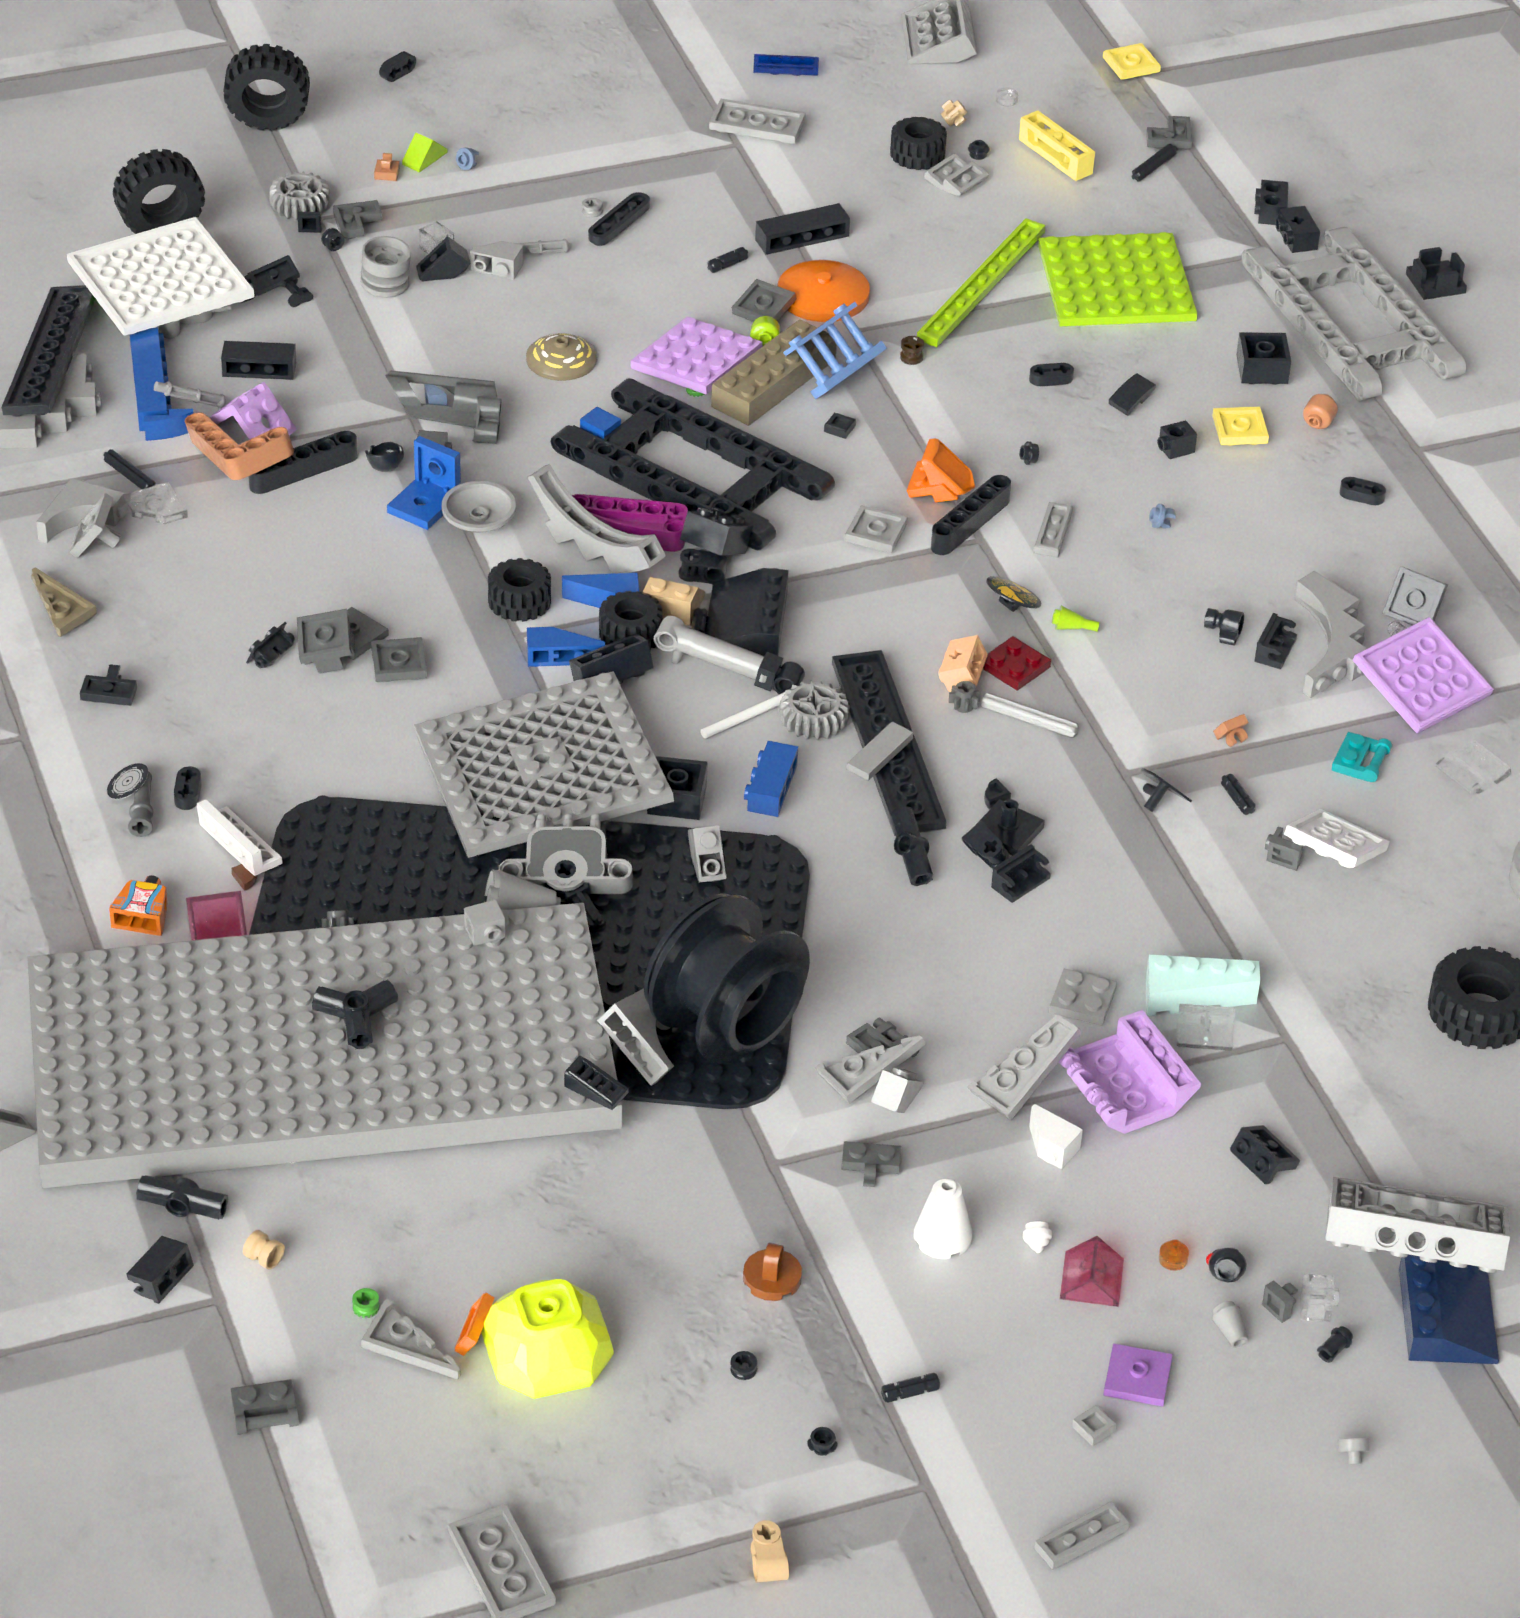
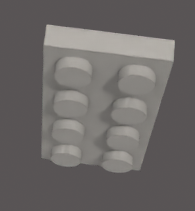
[709,98,806,144]
[448,1504,556,1618]

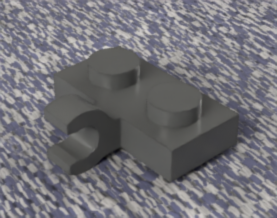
[841,1141,901,1187]

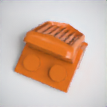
[907,438,975,503]

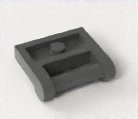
[231,1379,299,1435]

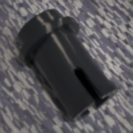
[1317,1326,1353,1363]

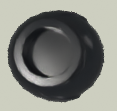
[1206,1248,1247,1283]

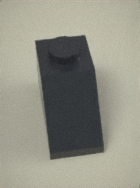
[416,236,471,282]

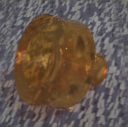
[1159,1239,1189,1271]

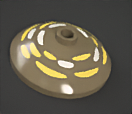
[526,333,597,381]

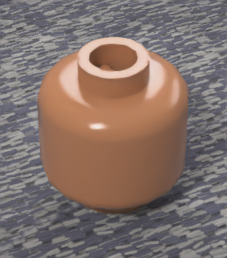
[1303,394,1338,429]

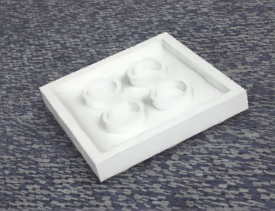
[1284,809,1390,868]

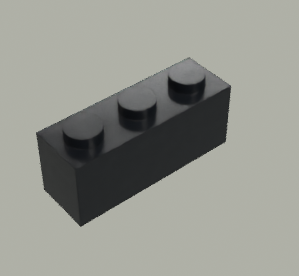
[221,341,296,380]
[569,634,654,684]

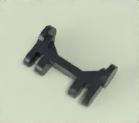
[284,279,313,307]

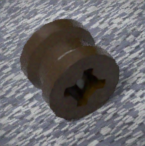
[900,336,924,365]

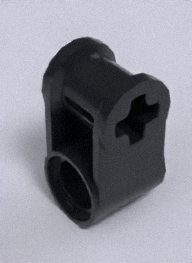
[678,549,727,585]
[961,820,1010,869]

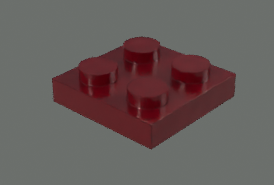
[983,636,1051,691]

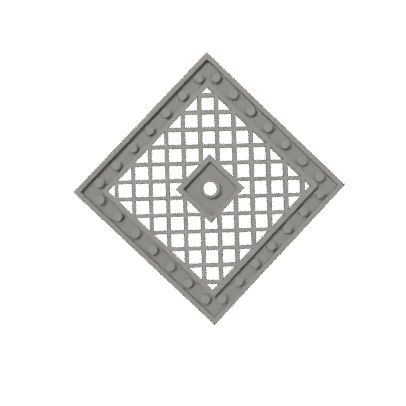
[414,671,674,858]

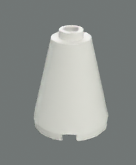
[914,1179,972,1259]

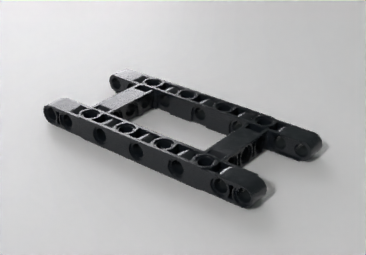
[550,378,835,551]

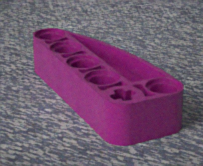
[572,494,688,552]

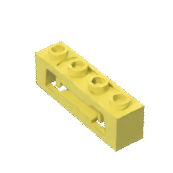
[1019,110,1095,181]

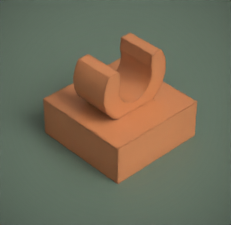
[374,153,400,181]
[1213,714,1249,747]

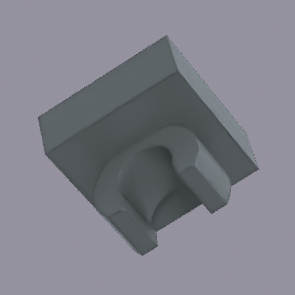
[1262,1280,1298,1323]

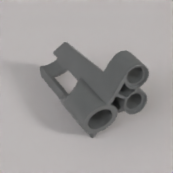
[385,370,502,444]

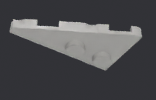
[815,1035,926,1104]
[361,1299,461,1379]

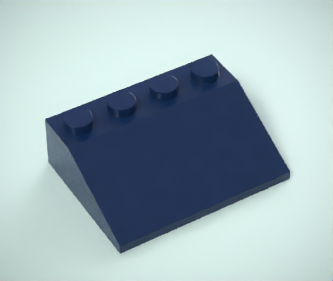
[1399,1254,1499,1364]

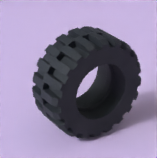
[223,44,310,131]
[113,149,205,234]
[1428,946,1520,1049]

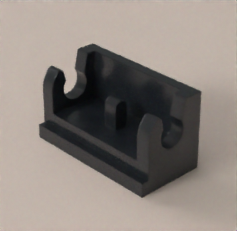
[1254,613,1297,669]
[991,844,1050,903]
[126,1236,194,1304]

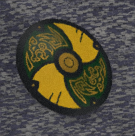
[986,576,1041,612]

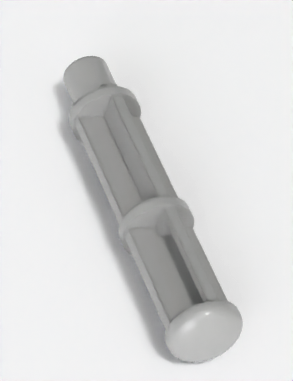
[514,239,569,254]
[154,381,226,409]

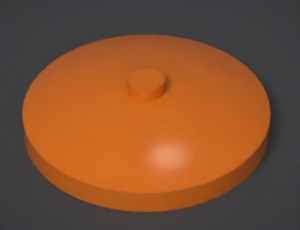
[778,260,870,322]

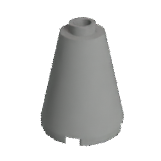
[485,869,561,910]

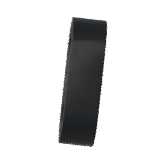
[379,51,416,82]
[1029,363,1074,386]
[1339,477,1386,506]
[174,766,201,810]

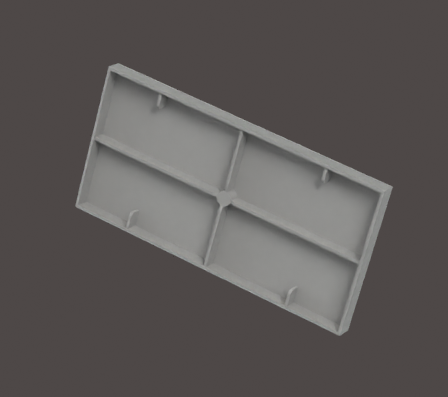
[27,903,622,1188]

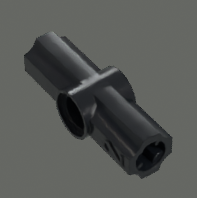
[890,806,933,886]
[136,1175,228,1220]

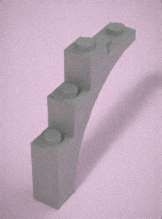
[0,353,101,449]
[527,464,666,573]
[1295,571,1368,698]

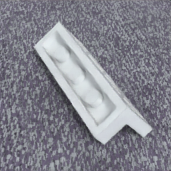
[197,800,282,876]

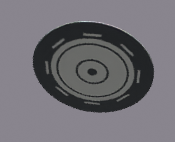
[107,763,148,799]

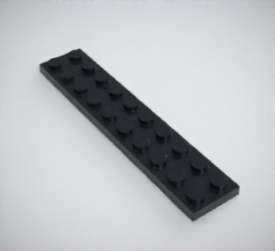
[1,285,96,417]
[832,650,946,836]

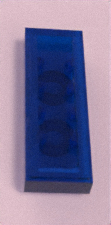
[753,54,819,76]

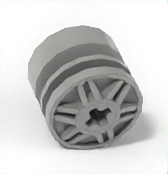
[360,236,411,297]

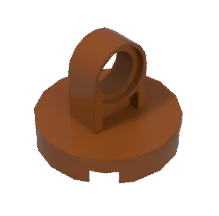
[743,1242,802,1301]

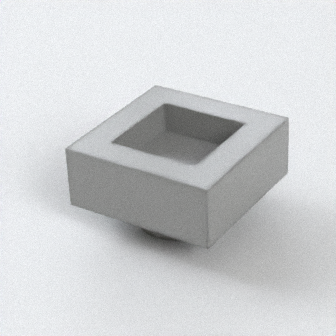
[1072,1405,1116,1446]

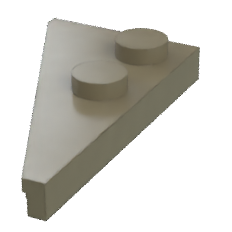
[31,567,97,637]

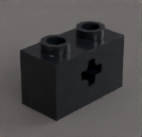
[1275,206,1320,253]

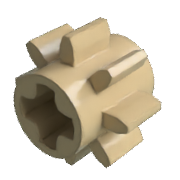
[941,99,968,127]

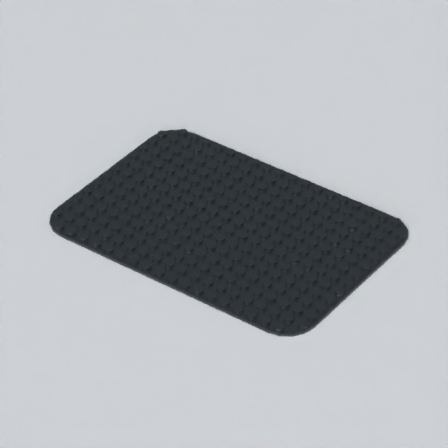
[249,795,810,1109]

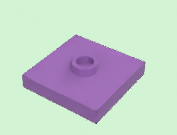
[1103,1343,1173,1407]

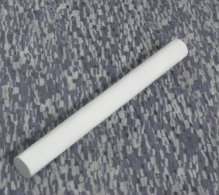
[701,692,785,739]

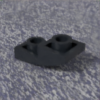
[1109,373,1156,416]

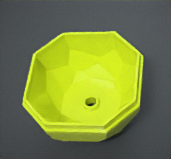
[482,1279,614,1399]

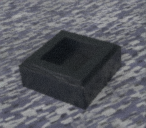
[824,412,856,439]

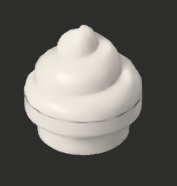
[1023,1222,1052,1253]

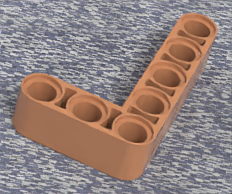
[185,412,294,480]

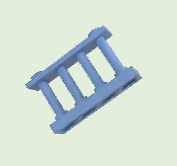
[783,302,887,399]

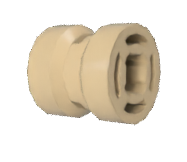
[243,1230,285,1270]

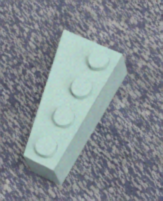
[1146,954,1260,1017]

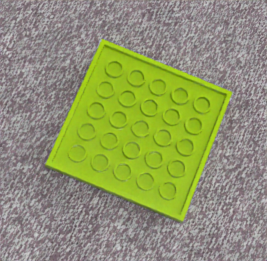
[1038,232,1197,326]

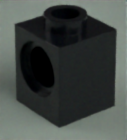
[1157,420,1197,459]

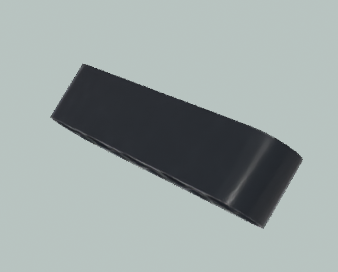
[248,431,357,494]
[931,475,1011,555]

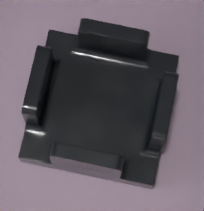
[1406,247,1467,300]

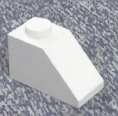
[1029,1104,1083,1169]

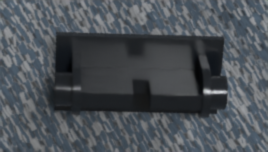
[246,622,295,668]

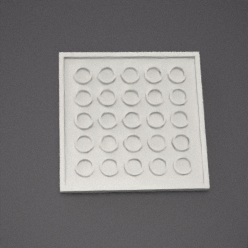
[67,217,254,336]

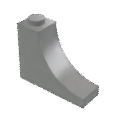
[36,478,128,543]
[597,988,674,1086]

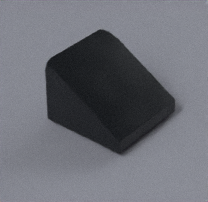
[297,212,322,233]

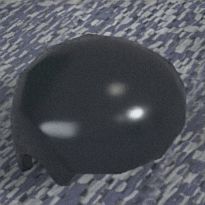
[365,442,404,472]

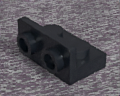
[1230,1125,1300,1184]

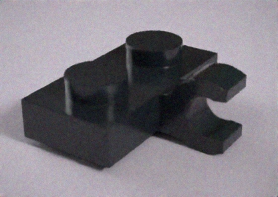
[80,664,137,706]

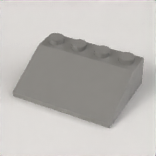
[901,0,977,64]

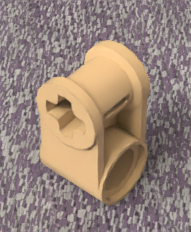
[750,1520,789,1583]

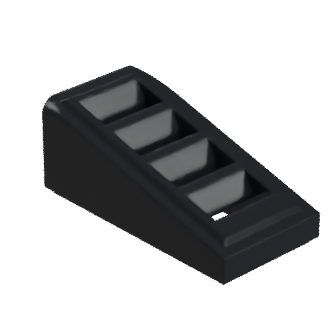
[564,1056,628,1110]

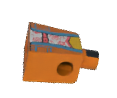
[109,875,168,936]

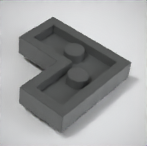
[1146,116,1192,150]
[333,200,382,239]

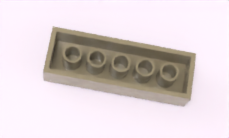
[711,319,837,426]

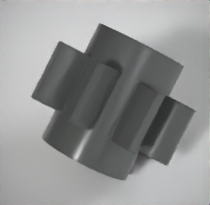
[948,681,981,713]
[321,911,354,928]

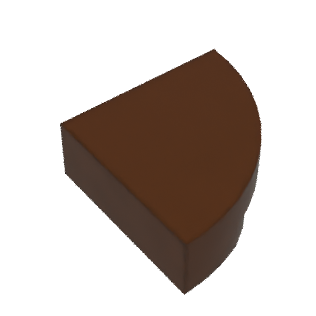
[231,864,258,891]

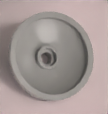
[442,481,516,532]

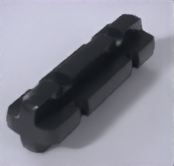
[707,247,748,273]
[691,607,708,633]
[1221,773,1255,815]
[881,1373,940,1403]

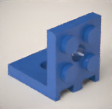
[387,436,461,530]

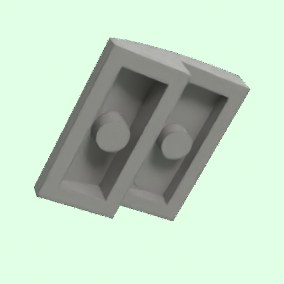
[924,153,989,196]

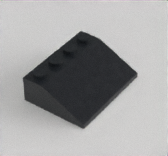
[705,568,789,656]

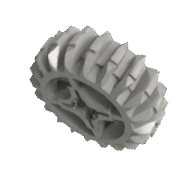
[269,171,330,220]
[779,680,849,740]

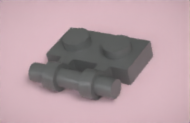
[846,1017,919,1064]

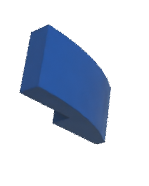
[144,409,194,441]

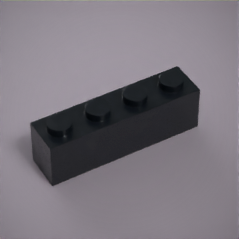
[755,203,850,255]

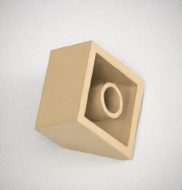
[642,577,705,626]

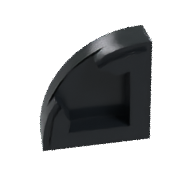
[984,778,1011,809]

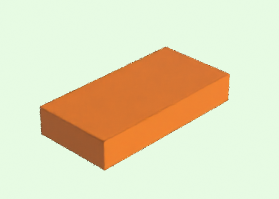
[455,1293,495,1356]

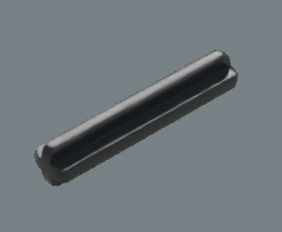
[1131,144,1177,182]
[103,449,156,494]

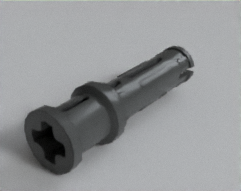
[128,771,153,837]

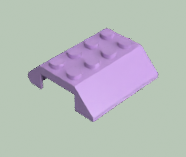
[1059,1010,1201,1134]

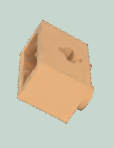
[939,635,988,692]

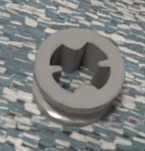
[582,198,602,218]

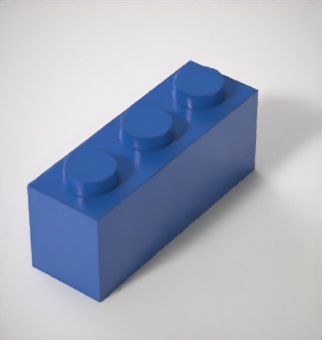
[744,741,798,817]

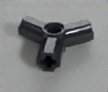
[312,979,398,1049]

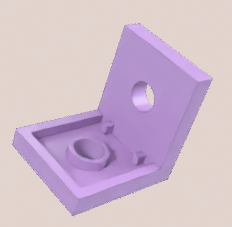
[209,382,297,440]

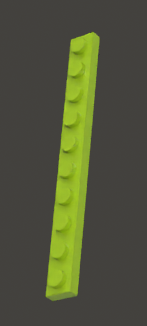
[917,218,1046,347]

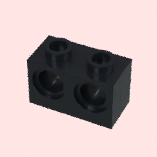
[1254,179,1288,225]

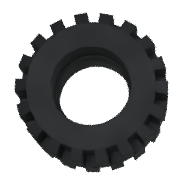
[890,116,947,170]
[488,558,551,622]
[599,591,663,651]

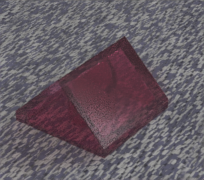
[186,890,247,941]
[1060,1236,1124,1307]

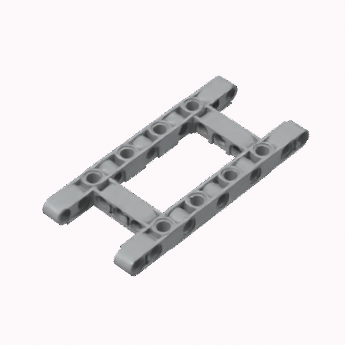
[1242,227,1466,400]

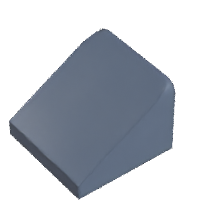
[424,384,448,406]

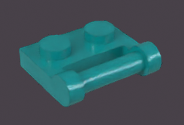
[1331,732,1392,782]

